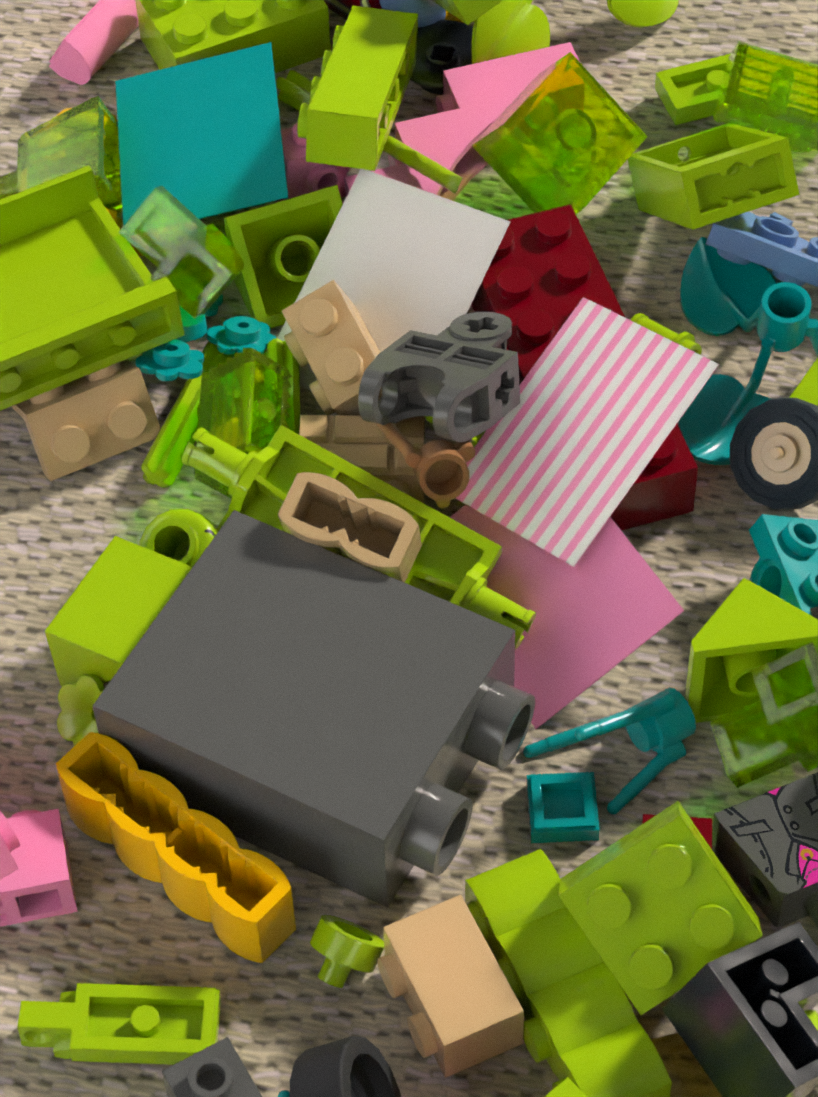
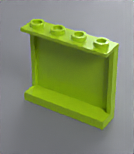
[0,165,185,411]

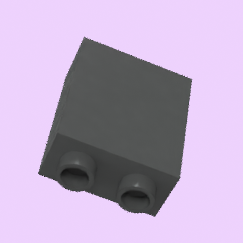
[93,510,535,908]

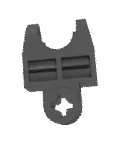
[358,312,520,442]

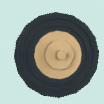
[730,398,818,509]

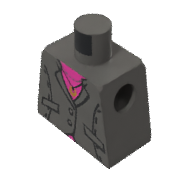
[712,772,818,928]

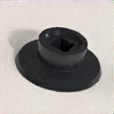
[409,20,473,95]

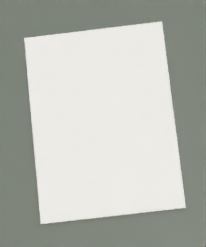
[262,169,511,390]

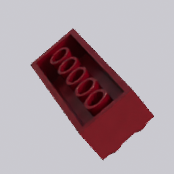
[471,204,698,531]

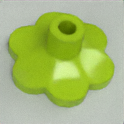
[57,674,105,746]

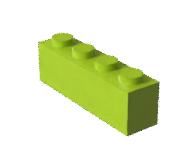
[297,6,419,171]

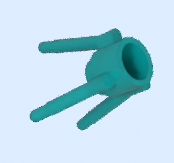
[523,687,696,815]

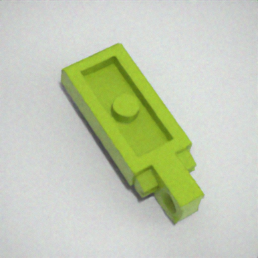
[18,983,221,1065]

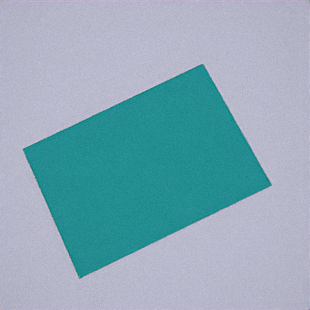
[115,42,288,237]

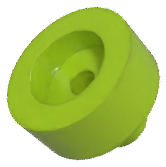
[310,915,384,988]

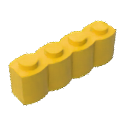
[55,732,296,963]

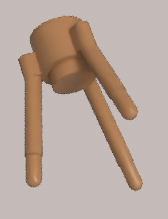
[375,422,476,508]

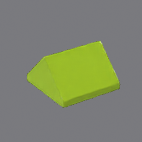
[224,185,343,328]
[45,536,192,686]
[685,578,818,723]

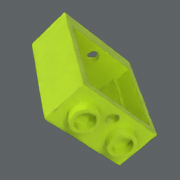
[627,123,800,230]

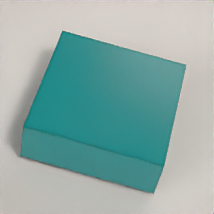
[526,772,600,844]

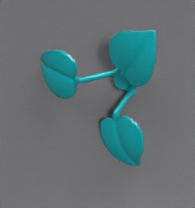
[677,237,818,465]

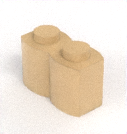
[278,472,422,583]

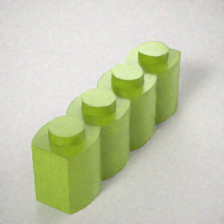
[465,849,672,1097]

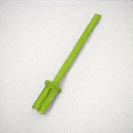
[276,70,463,193]

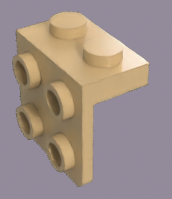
[11,359,161,482]

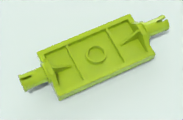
[182,425,536,649]

